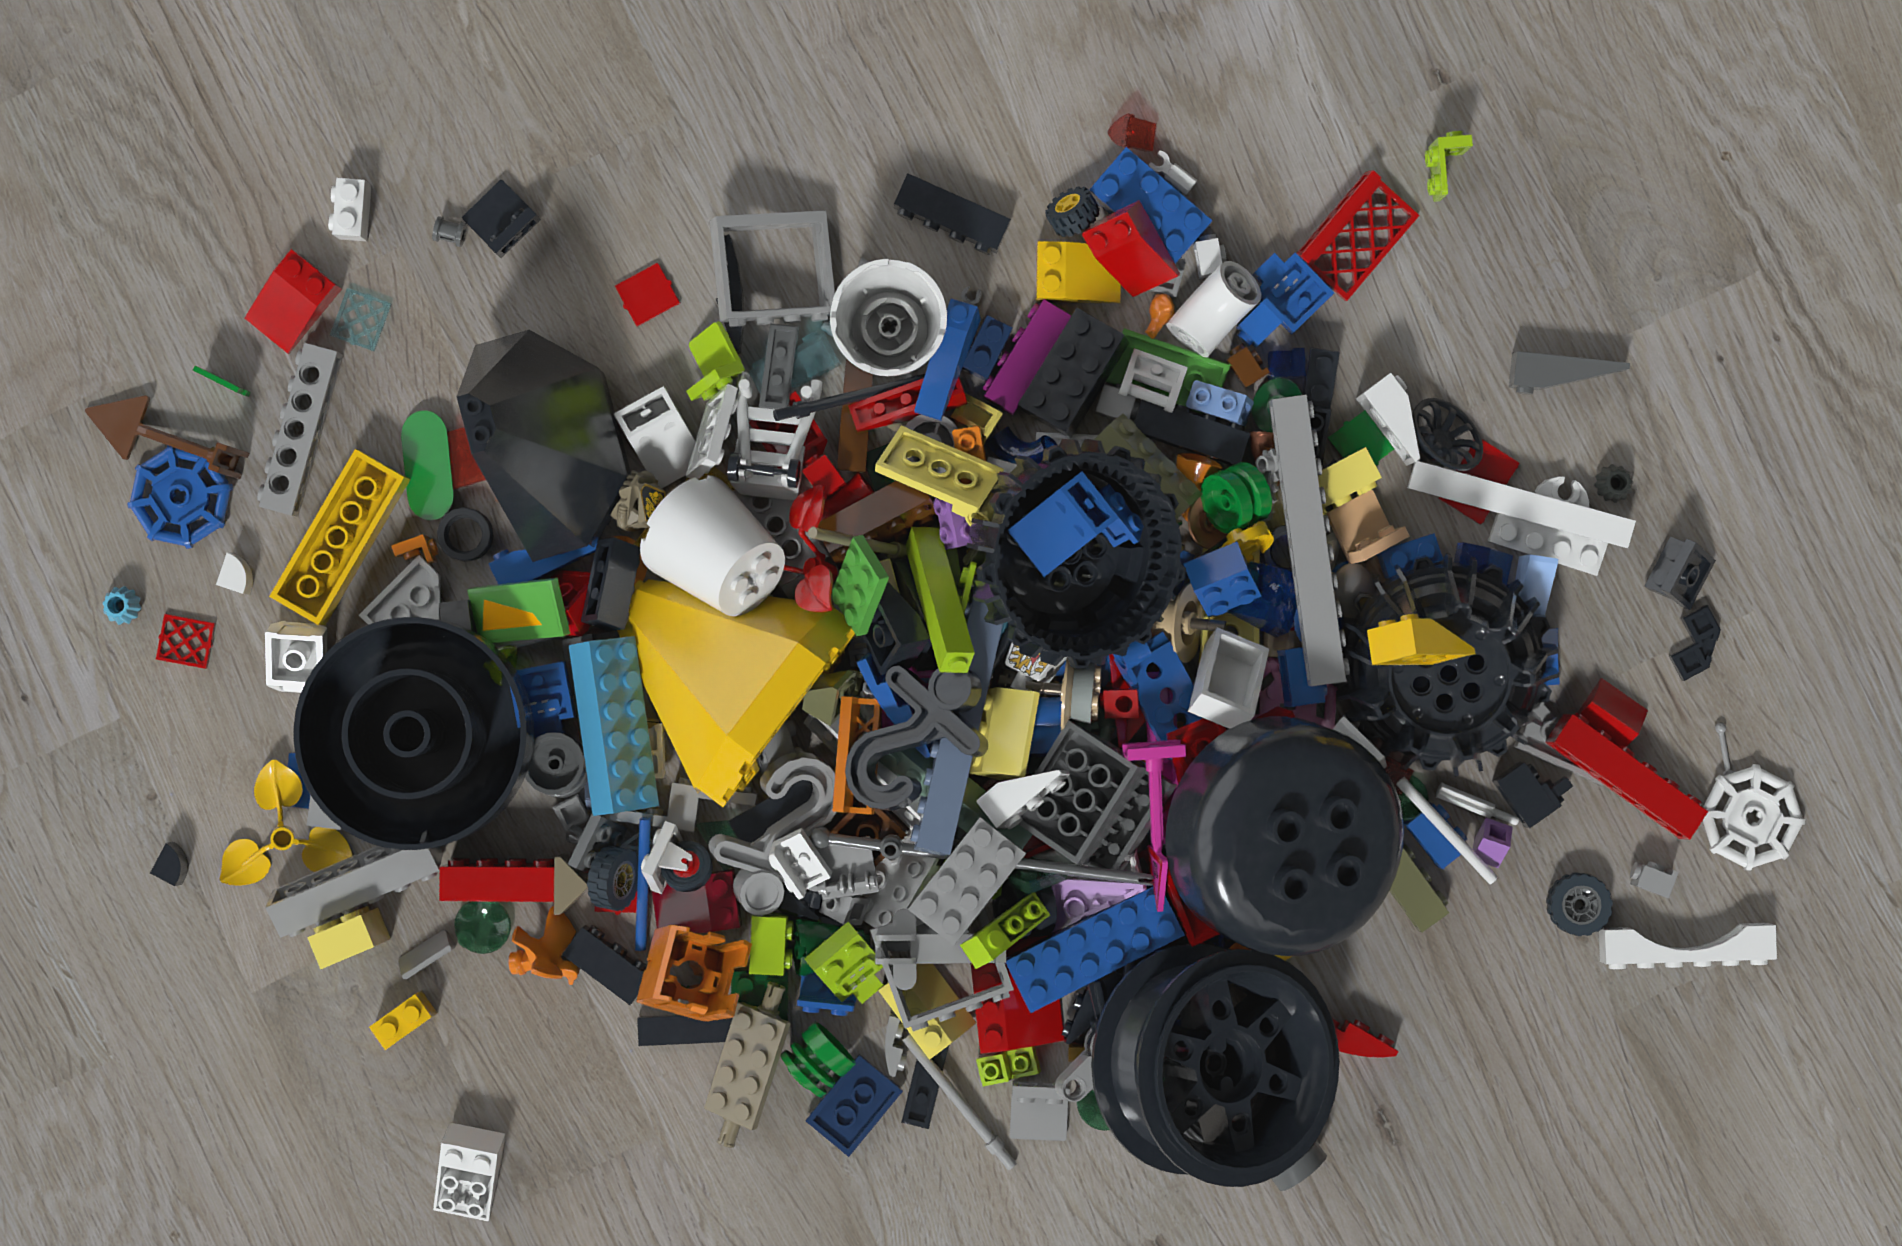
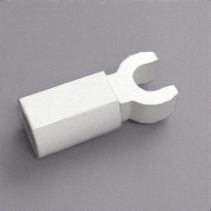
[1148,151,1197,195]

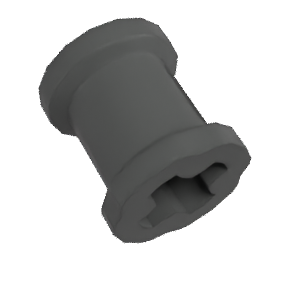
[432,216,467,247]

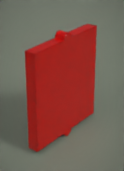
[615,262,680,327]

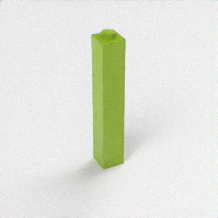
[905,527,975,673]

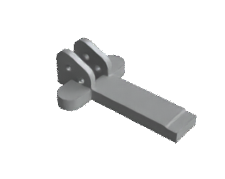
[875,909,1006,990]

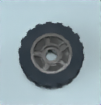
[1546,872,1613,936]

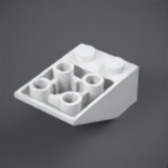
[614,386,696,488]
[433,1122,505,1221]

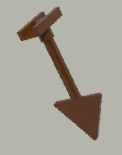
[85,395,250,479]

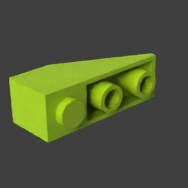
[960,891,1050,969]

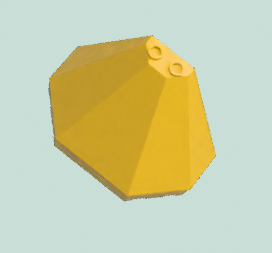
[617,579,855,807]

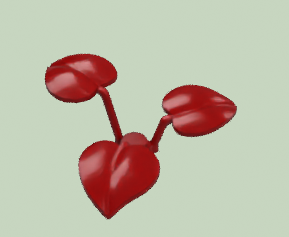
[783,485,837,612]

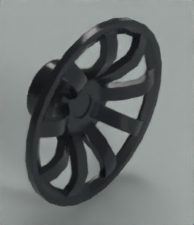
[1412,398,1483,471]

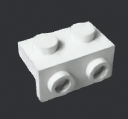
[769,828,832,900]

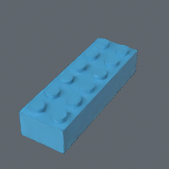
[569,636,659,816]

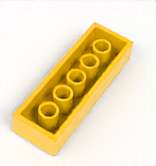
[269,449,411,626]

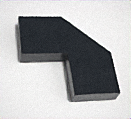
[1669,605,1721,681]

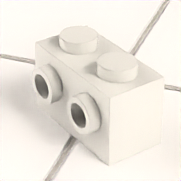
[329,178,371,241]

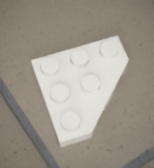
[359,555,441,625]

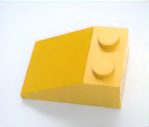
[1036,241,1121,303]
[1367,614,1475,665]

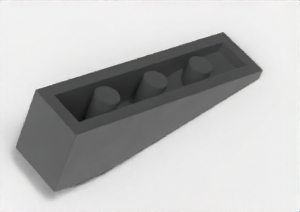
[1508,351,1630,395]

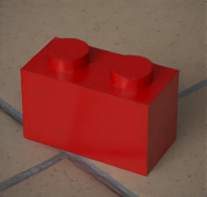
[802,454,846,500]

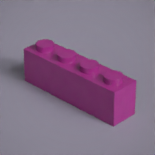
[983,299,1071,416]

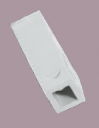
[976,770,1070,829]

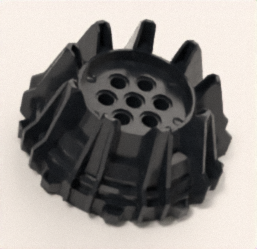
[967,439,1186,668]
[1336,553,1559,777]

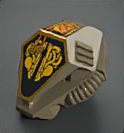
[611,470,666,532]

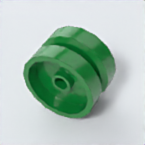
[1201,462,1272,534]

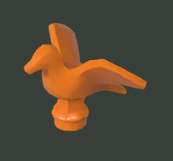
[508,906,580,985]

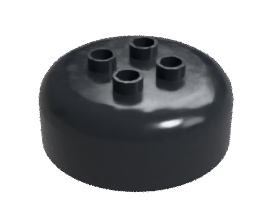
[293,617,534,850]
[1165,716,1404,956]

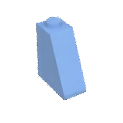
[1515,554,1558,615]

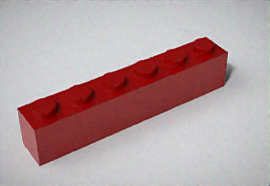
[1545,713,1708,840]

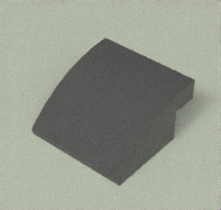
[1019,720,1177,871]

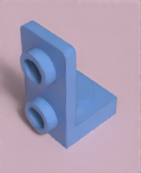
[1186,380,1254,427]

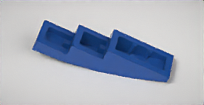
[856,652,938,758]

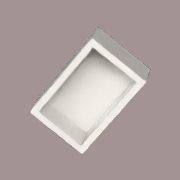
[1188,627,1269,728]

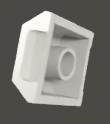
[265,621,327,693]

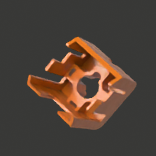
[636,925,752,1021]

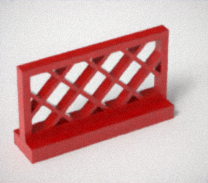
[1297,170,1420,301]

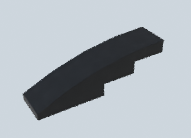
[716,234,744,354]

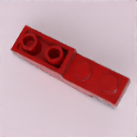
[1332,1018,1399,1058]

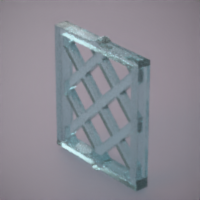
[330,288,392,352]

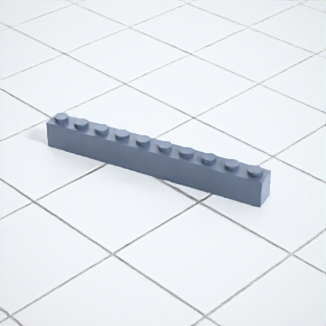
[910,575,1003,857]

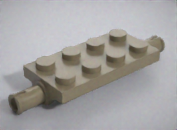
[704,982,791,1148]

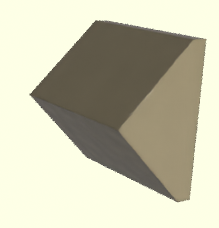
[554,854,589,915]

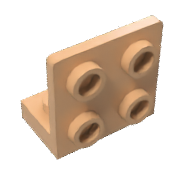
[1326,490,1410,564]

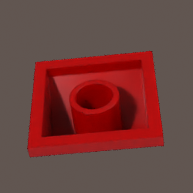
[1577,678,1648,747]

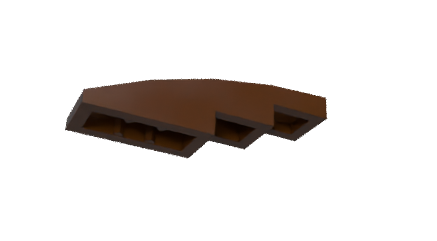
[837,359,873,472]

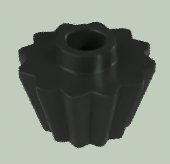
[1594,464,1634,503]

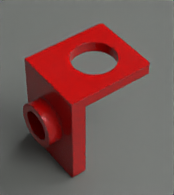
[1100,682,1140,719]

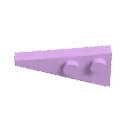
[1047,877,1147,933]

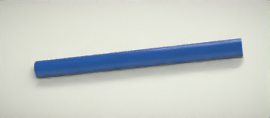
[635,817,651,951]

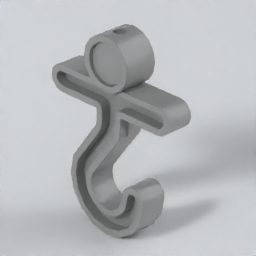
[709,752,836,916]

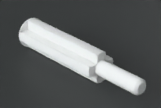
[1436,782,1519,825]

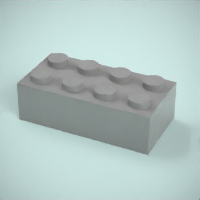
[908,817,1026,946]

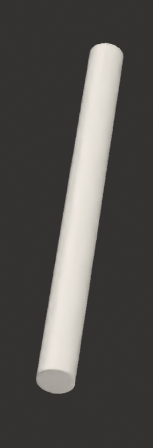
[1396,777,1498,884]

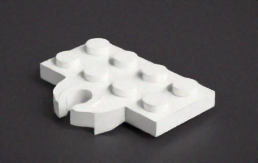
[1488,477,1608,576]

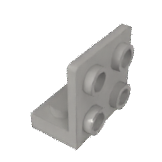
[1010,1081,1070,1141]

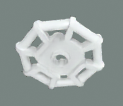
[1703,764,1806,871]

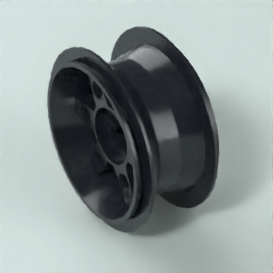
[1091,943,1340,1187]

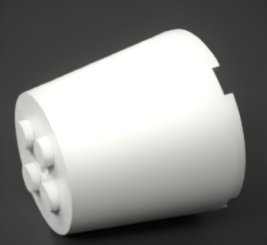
[830,259,947,376]
[640,475,785,616]

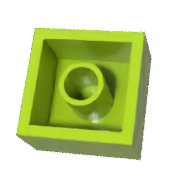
[749,912,794,976]

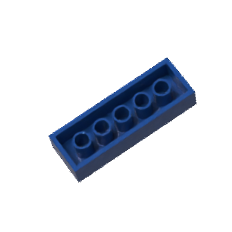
[1005,885,1185,1013]

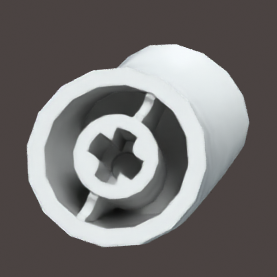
[1166,261,1261,357]

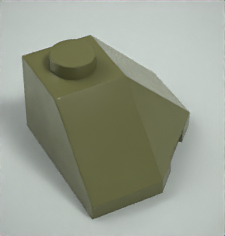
[802,670,864,726]

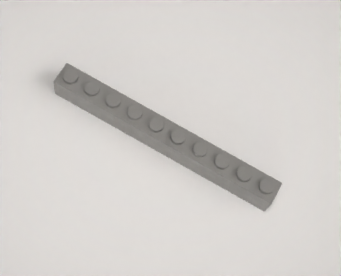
[1269,395,1350,686]

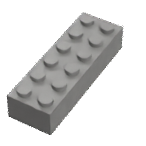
[266,830,443,938]

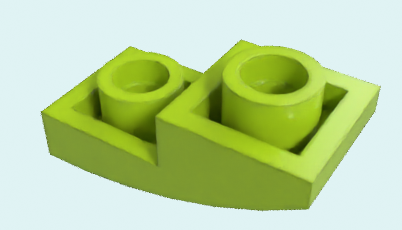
[976,1046,1041,1087]

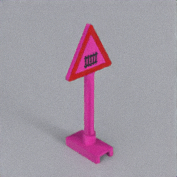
[1122,740,1186,912]

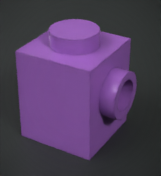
[1473,818,1513,868]

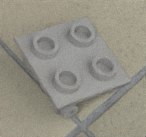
[816,836,879,900]

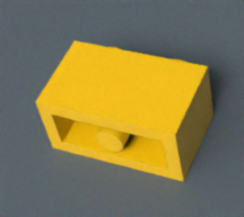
[369,990,437,1050]

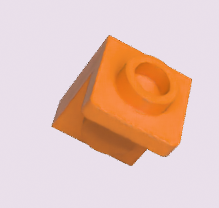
[391,534,439,564]

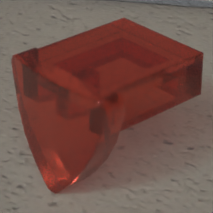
[1107,113,1157,152]

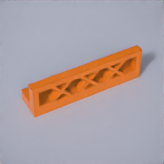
[832,696,882,815]

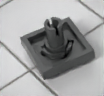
[566,813,628,873]

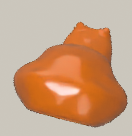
[1145,294,1175,339]

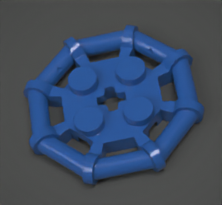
[127,445,233,549]

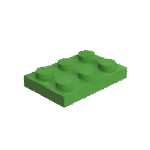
[831,535,889,636]

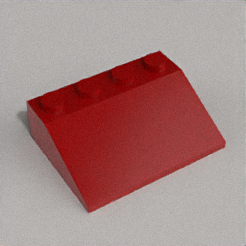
[970,933,1064,1054]

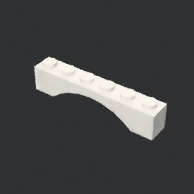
[1599,923,1777,969]

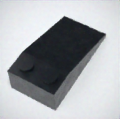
[835,573,930,675]

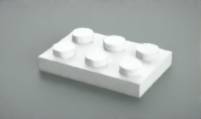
[686,384,738,479]

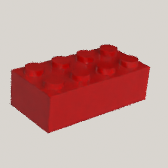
[439,858,555,902]

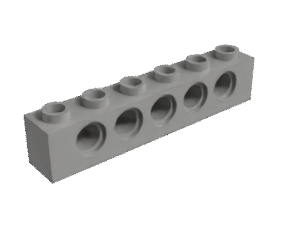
[257,343,343,517]

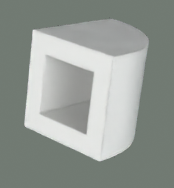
[216,553,253,594]

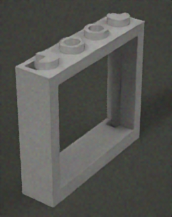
[710,210,835,327]
[870,907,1014,1031]

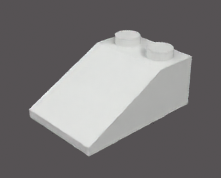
[1356,373,1420,466]

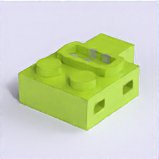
[805,922,884,1004]

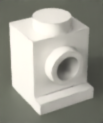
[1193,234,1226,279]

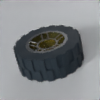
[587,845,638,911]

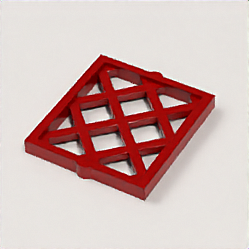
[155,614,216,669]

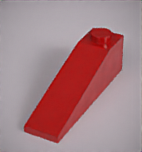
[848,377,968,432]

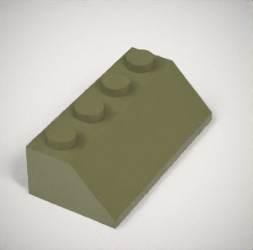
[1094,413,1203,519]

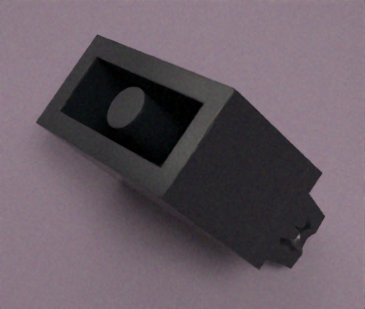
[1492,761,1573,829]

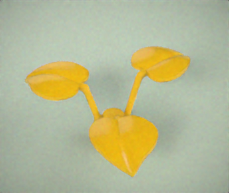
[219,759,352,886]

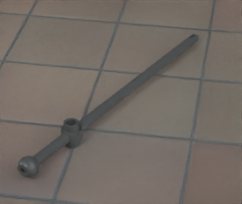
[811,826,1155,886]

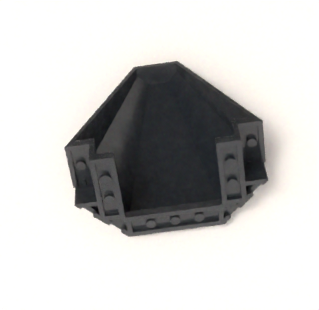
[457,330,631,562]

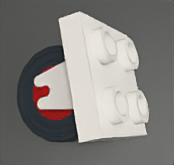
[641,821,713,894]

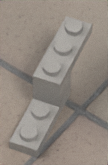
[609,777,758,832]

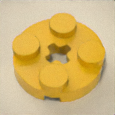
[1219,521,1274,562]

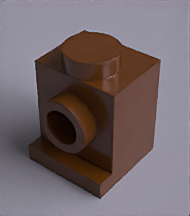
[1227,343,1270,389]

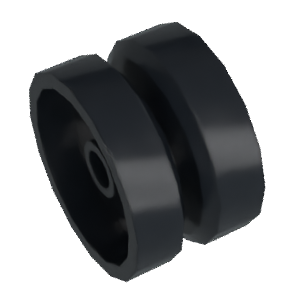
[992,874,1057,940]

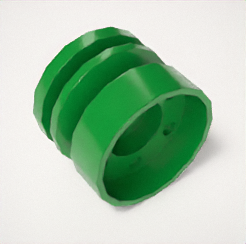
[780,1021,856,1098]

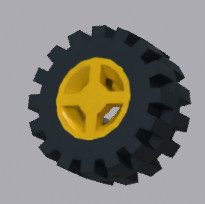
[1045,186,1100,237]

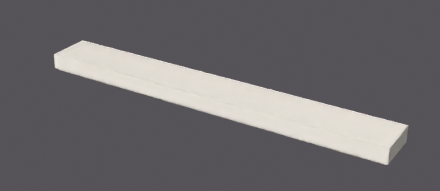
[1407,461,1636,548]

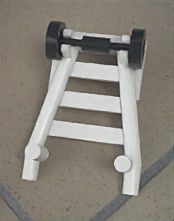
[727,372,823,500]

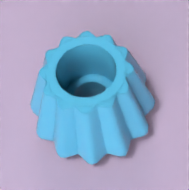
[102,586,141,625]

